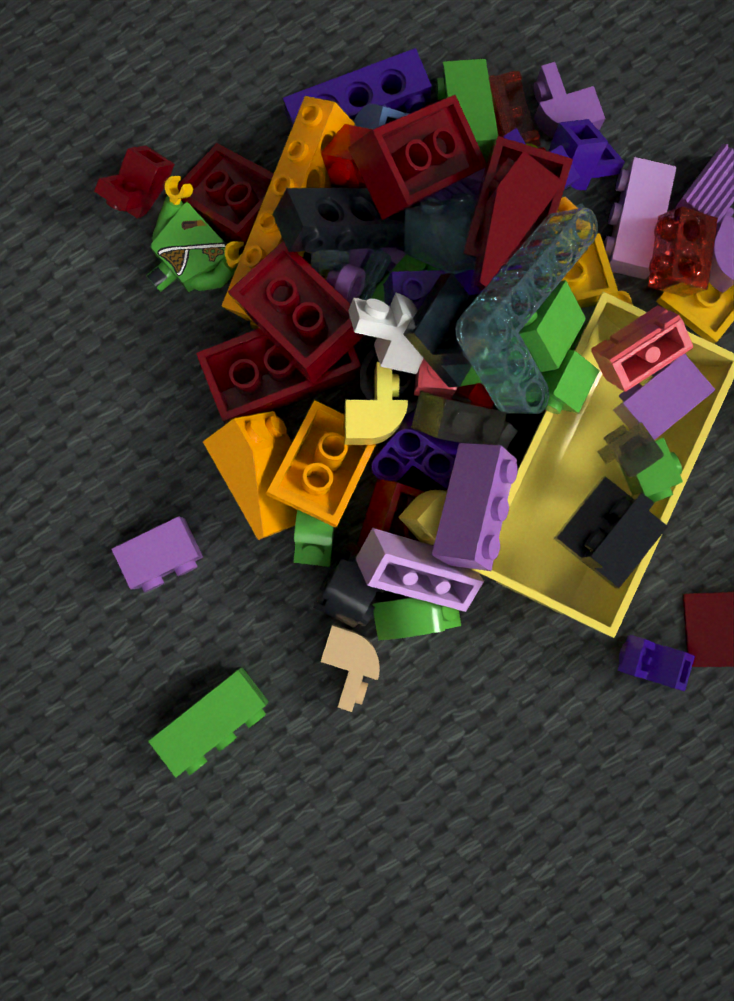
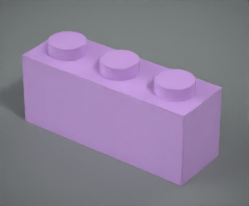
[604,157,676,279]
[356,528,484,612]

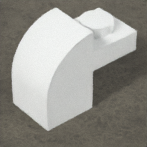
[348,293,423,374]

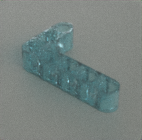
[456,208,598,414]

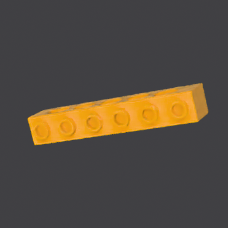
[222,96,355,323]

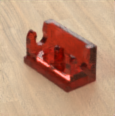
[489,71,541,147]

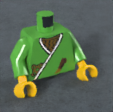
[146,176,244,292]

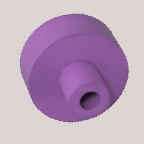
[327,264,366,304]

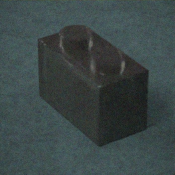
[411,391,507,445]

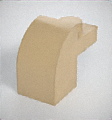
[321,624,380,712]

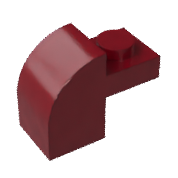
[94,145,175,219]

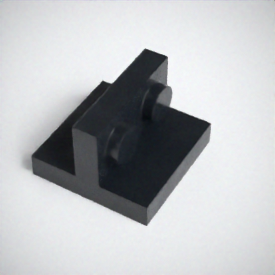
[403,273,507,387]
[553,476,668,588]

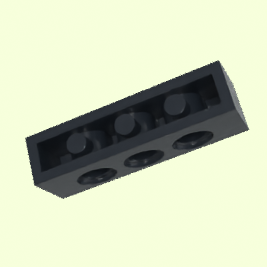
[272,188,430,253]

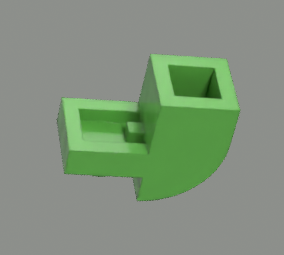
[294,510,334,567]
[372,597,461,641]

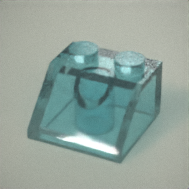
[405,193,476,274]

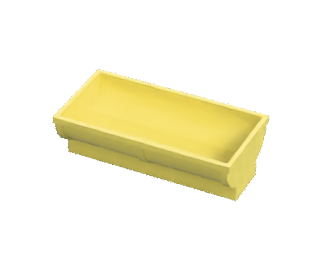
[471,292,734,638]

